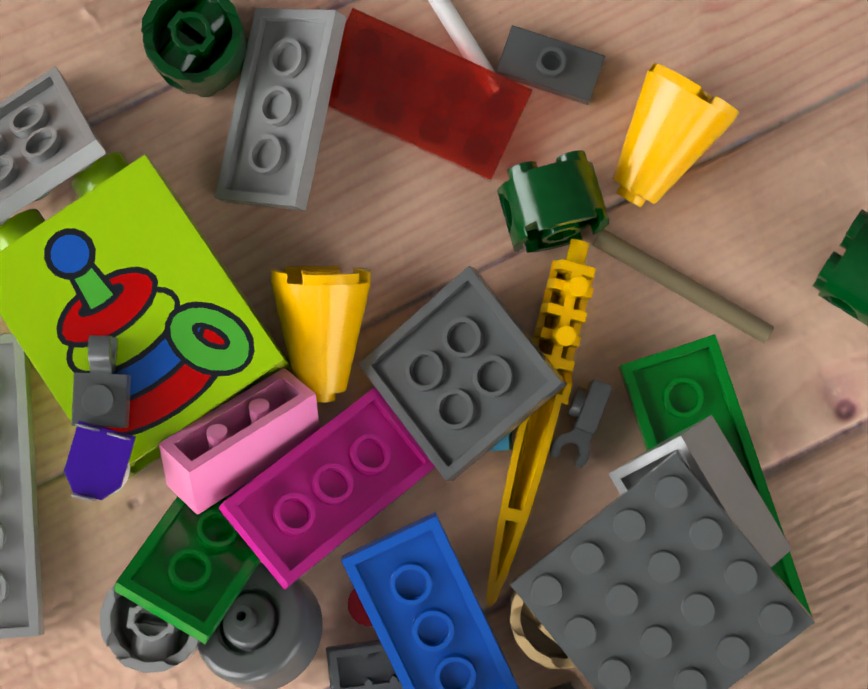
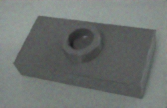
[496,25,605,105]
[326,640,403,689]

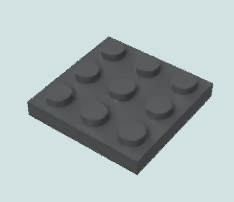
[358,266,567,481]

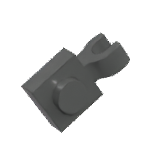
[71,335,131,428]
[550,379,613,468]

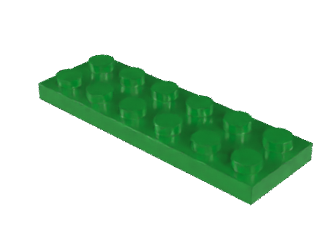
[618,334,815,624]

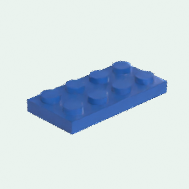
[341,512,520,689]

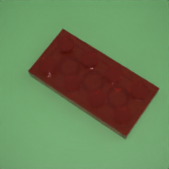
[328,8,533,182]

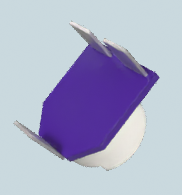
[64,421,136,501]

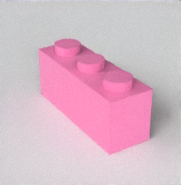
[158,368,320,515]

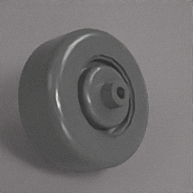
[198,562,323,689]

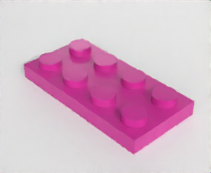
[218,387,436,590]

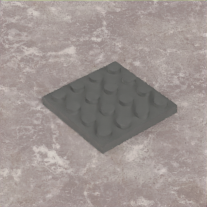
[510,451,815,689]

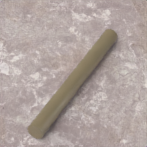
[592,229,774,343]

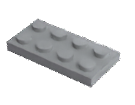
[215,8,347,211]

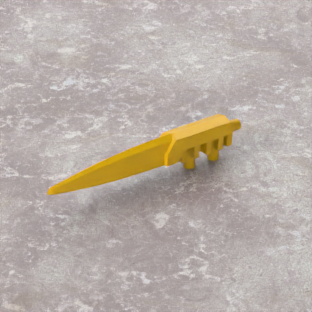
[486,239,596,608]

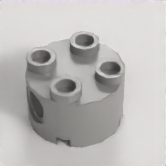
[100,585,200,673]

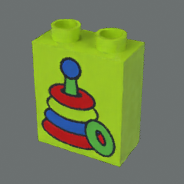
[0,152,291,479]

